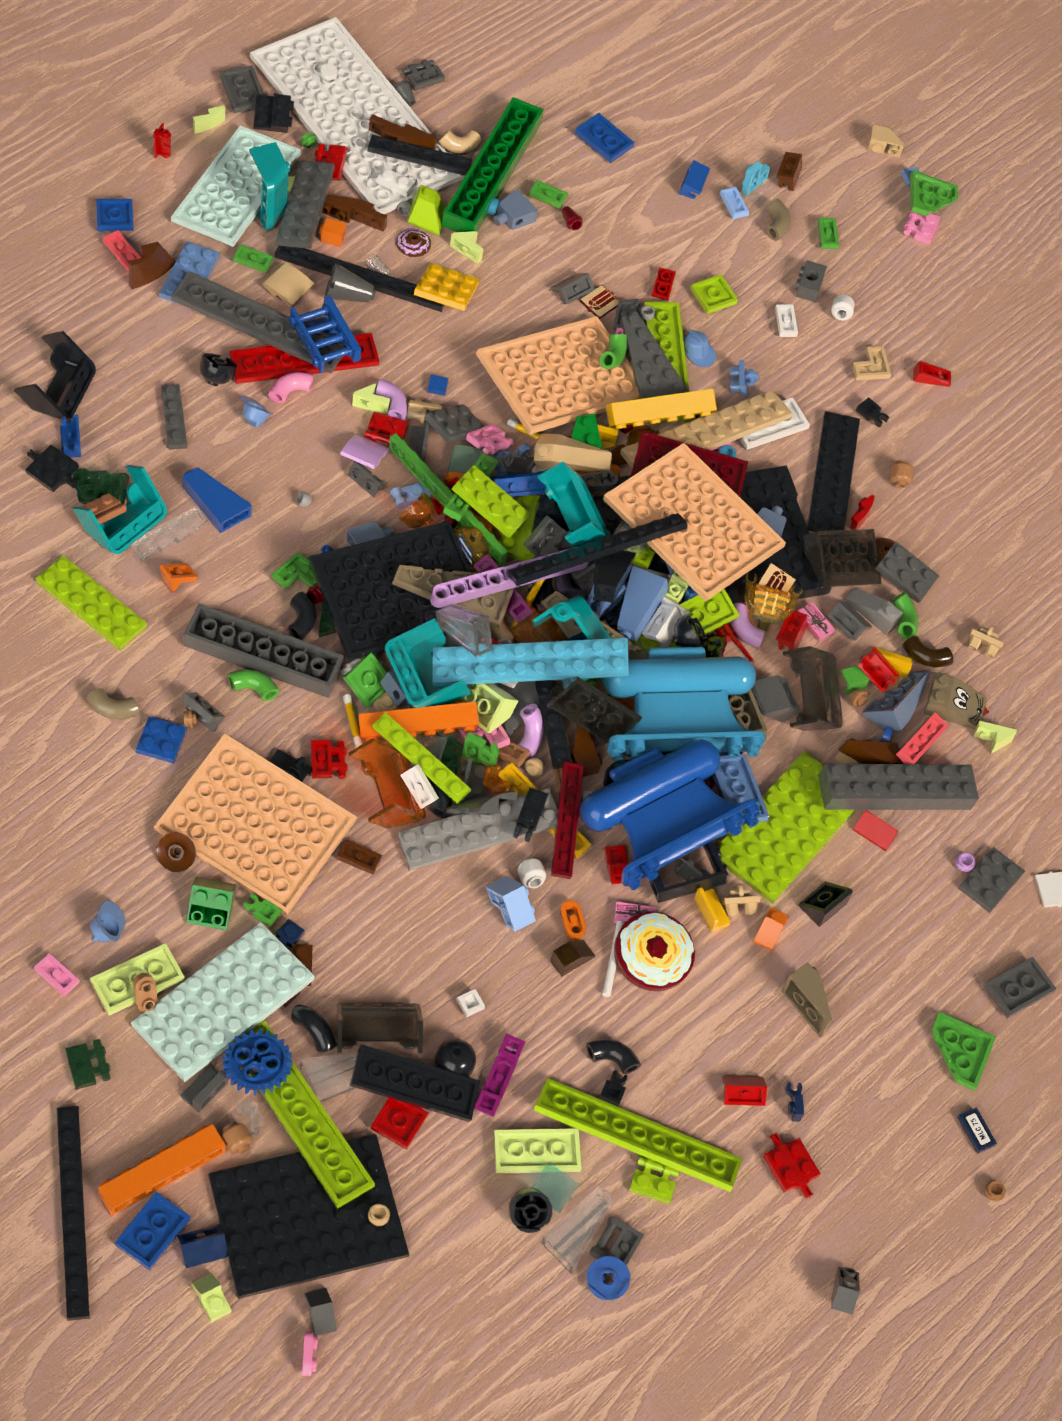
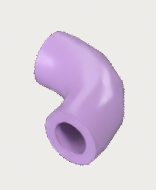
[375,379,408,420]
[730,603,764,648]
[518,704,544,759]

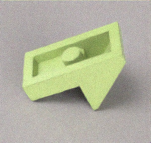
[450,231,483,264]
[352,383,390,415]
[974,721,1017,753]
[191,1273,231,1322]

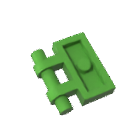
[462,732,499,769]

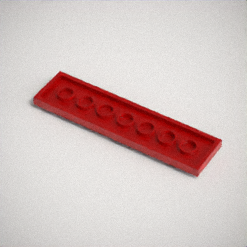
[229,333,379,384]

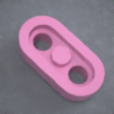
[302,1331,318,1376]

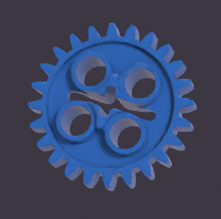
[223,1029,292,1096]

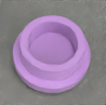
[955,853,975,872]

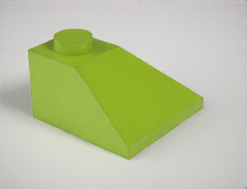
[407,184,446,236]

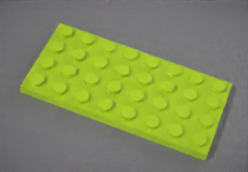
[716,751,856,904]

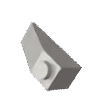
[844,588,903,635]

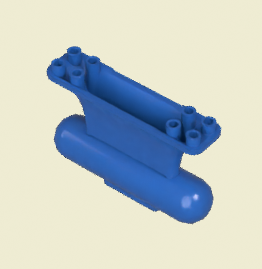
[580,739,762,890]

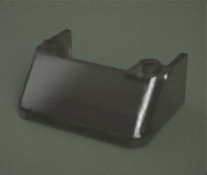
[783,646,843,731]
[336,1002,423,1053]

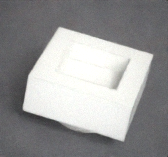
[456,989,485,1018]

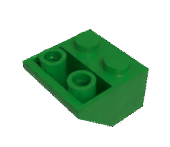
[186,877,236,930]

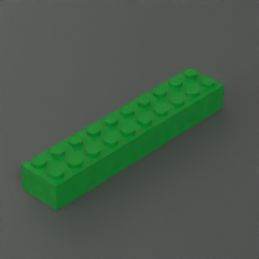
[442,97,544,232]

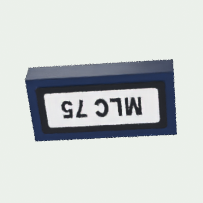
[957,1107,997,1154]

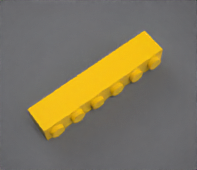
[606,389,717,430]

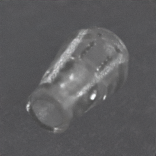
[365,254,391,275]

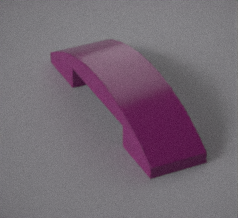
[473,554,535,625]
[474,1033,526,1117]

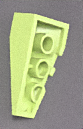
[461,683,518,733]

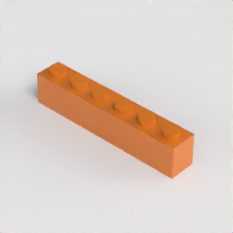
[358,702,479,743]
[98,1124,226,1217]

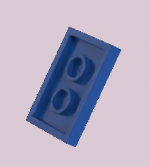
[575,113,635,163]
[115,1192,191,1271]

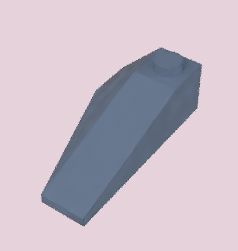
[862,671,930,732]

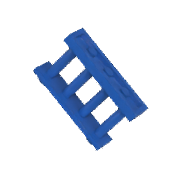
[289,295,361,373]
[490,471,546,497]

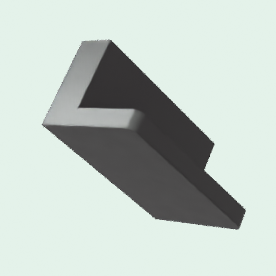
[551,273,595,304]
[408,422,430,462]
[827,602,872,641]
[181,1066,228,1113]

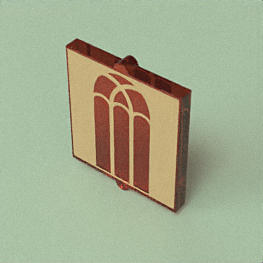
[579,285,620,319]
[754,563,796,592]

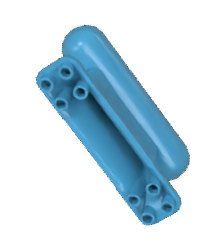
[602,647,765,761]

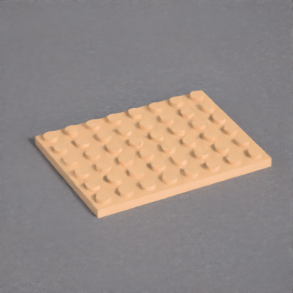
[476,316,639,435]
[603,443,786,602]
[154,734,357,915]

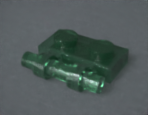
[65,1039,111,1090]

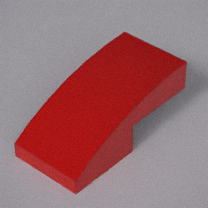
[604,845,629,885]

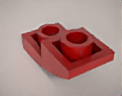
[652,267,676,301]
[849,494,875,532]

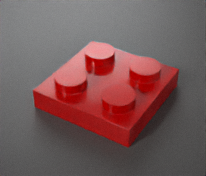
[370,1098,429,1150]

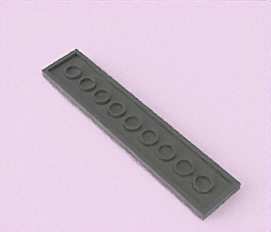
[172,271,345,373]

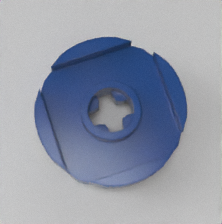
[587,1256,631,1300]

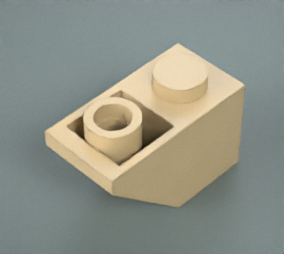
[867,124,904,157]

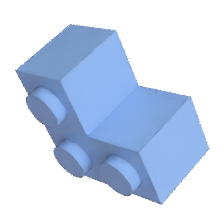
[485,876,536,931]

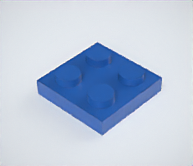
[96,199,133,231]
[136,716,187,764]

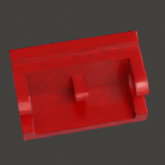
[776,610,807,655]
[857,647,899,693]

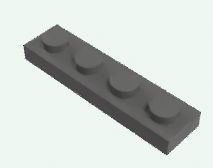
[161,384,187,450]

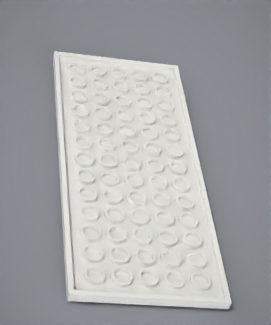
[250,17,465,214]

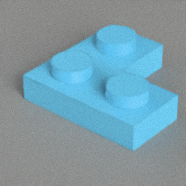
[741,161,770,196]

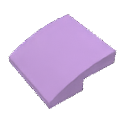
[340,434,389,469]

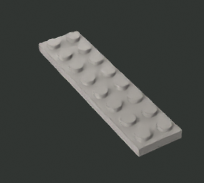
[398,788,558,871]

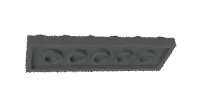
[276,160,335,249]

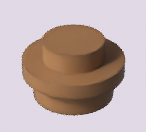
[850,689,868,707]
[184,709,197,729]
[984,1180,1006,1202]

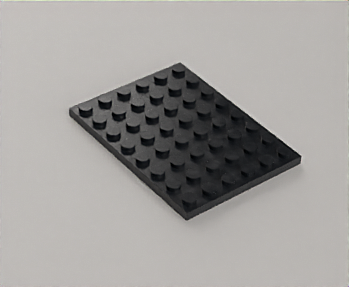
[308,521,477,661]
[208,1134,409,1299]

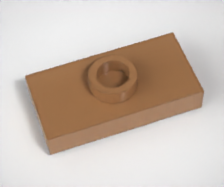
[489,741,530,768]

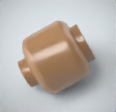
[889,460,913,488]
[221,1121,253,1155]

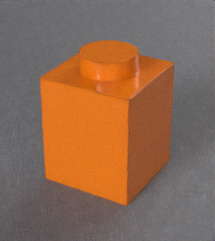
[319,217,347,247]

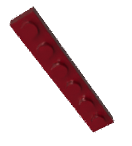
[551,762,584,879]

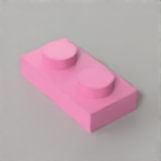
[34,953,79,997]

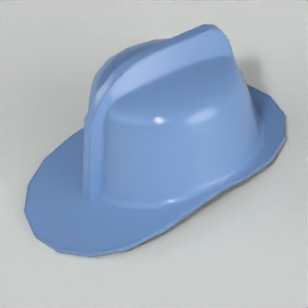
[683,329,716,367]
[240,395,273,427]
[90,901,125,943]

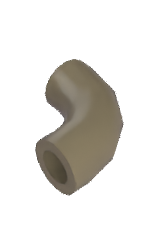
[767,199,791,241]
[86,688,140,720]

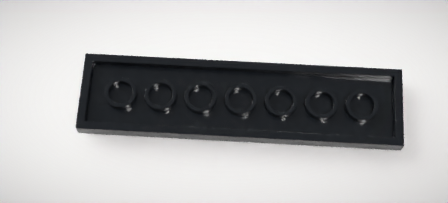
[807,411,860,538]

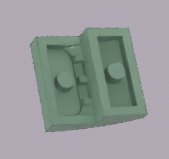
[447,444,492,474]

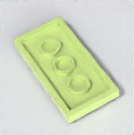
[90,943,185,1016]
[494,1128,581,1173]

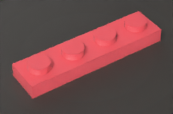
[896,712,949,764]

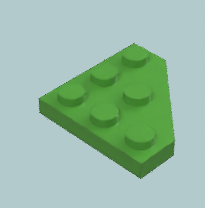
[910,170,958,216]
[931,1011,996,1091]

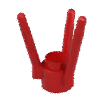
[715,623,754,662]

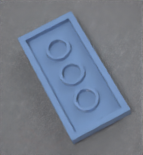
[159,241,220,305]
[712,754,769,822]

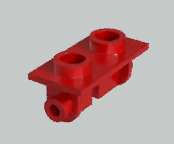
[153,123,171,159]

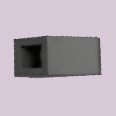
[831,1267,860,1315]

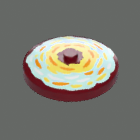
[614,912,695,991]

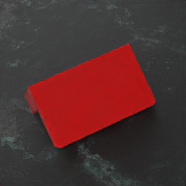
[722,1076,767,1106]

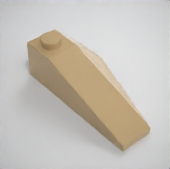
[534,434,612,471]

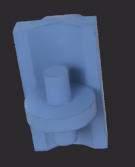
[730,360,759,397]

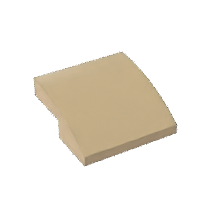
[262,262,315,307]

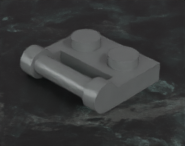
[589,1216,644,1265]

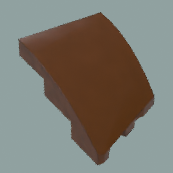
[129,242,175,289]

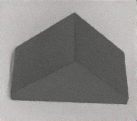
[304,1288,337,1336]

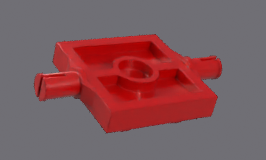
[763,1133,821,1199]

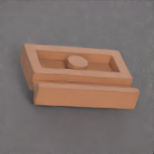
[81,493,126,524]

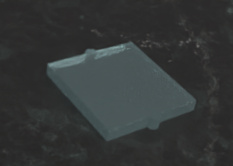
[532,1162,579,1213]

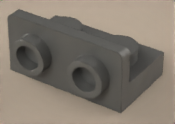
[613,299,643,332]
[182,692,225,731]
[461,757,491,800]

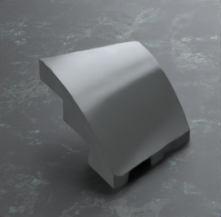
[523,515,575,557]
[496,681,542,736]
[446,792,518,816]

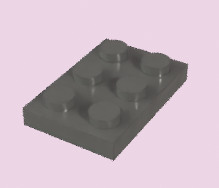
[220,65,264,113]
[424,404,485,443]
[875,542,939,603]
[958,847,1025,913]
[984,957,1056,1019]

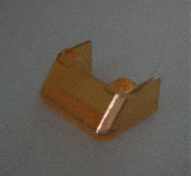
[348,738,426,829]

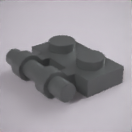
[402,60,445,91]

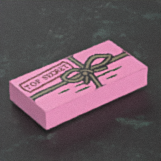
[798,602,835,641]
[614,902,656,923]

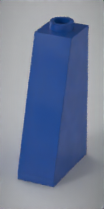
[182,467,252,533]

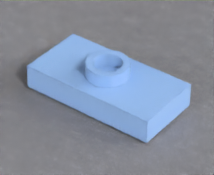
[720,187,749,219]

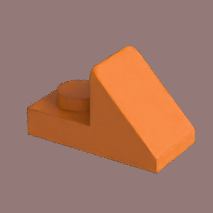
[160,563,198,593]
[753,907,789,951]

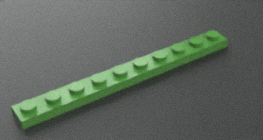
[389,434,508,567]

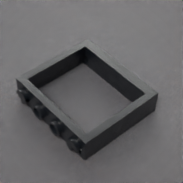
[649,840,728,903]

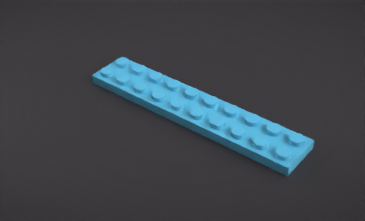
[433,638,629,686]

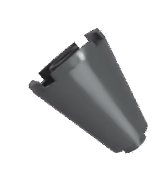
[325,264,376,302]

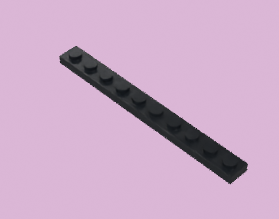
[274,246,445,312]
[508,513,688,586]
[57,1106,90,1321]

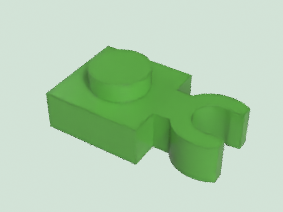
[243,894,282,928]

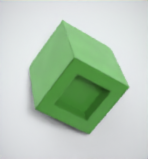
[841,665,870,695]

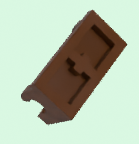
[777,152,802,191]

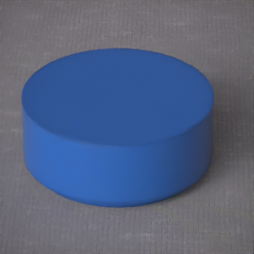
[880,726,893,742]

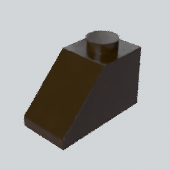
[550,940,595,977]

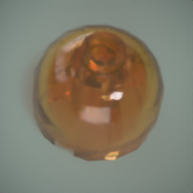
[398,493,435,529]

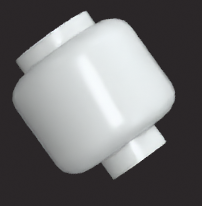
[831,295,855,321]
[517,858,546,888]

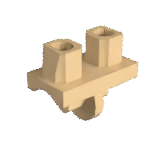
[407,398,442,424]
[968,625,1004,658]
[720,883,761,916]

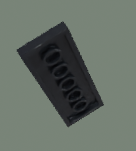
[350,1044,480,1122]

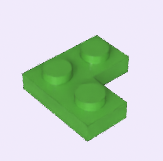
[271,552,317,589]

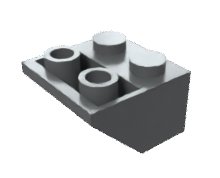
[752,675,801,723]

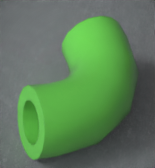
[600,334,627,370]
[890,592,919,639]
[227,669,280,701]

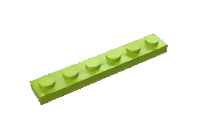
[372,712,471,804]

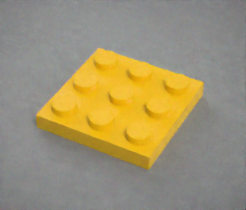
[414,263,480,311]

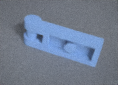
[390,482,434,508]

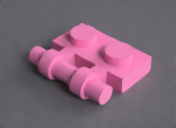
[904,211,941,245]
[466,424,513,455]

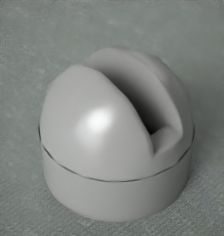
[398,201,411,217]
[640,306,655,321]
[296,491,312,507]

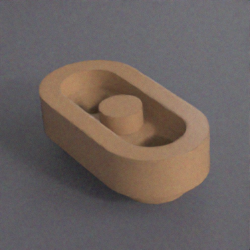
[133,973,158,1013]

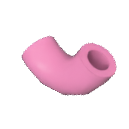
[268,372,314,403]

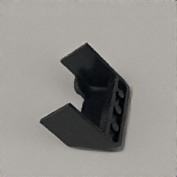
[14,331,96,420]

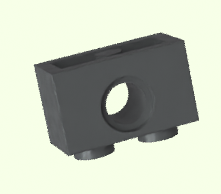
[795,260,827,303]

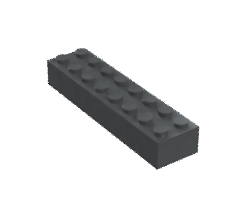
[184,604,344,698]
[818,764,979,810]

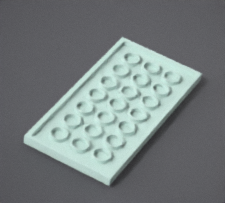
[171,126,301,247]
[131,922,315,1082]

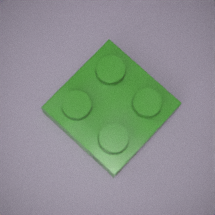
[342,653,387,708]

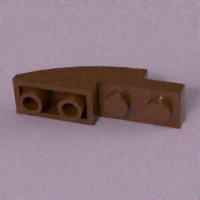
[369,114,437,150]
[322,196,387,232]

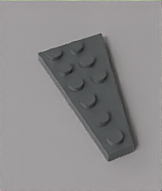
[621,312,689,399]

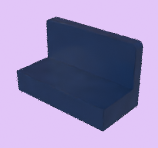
[177,1224,228,1268]

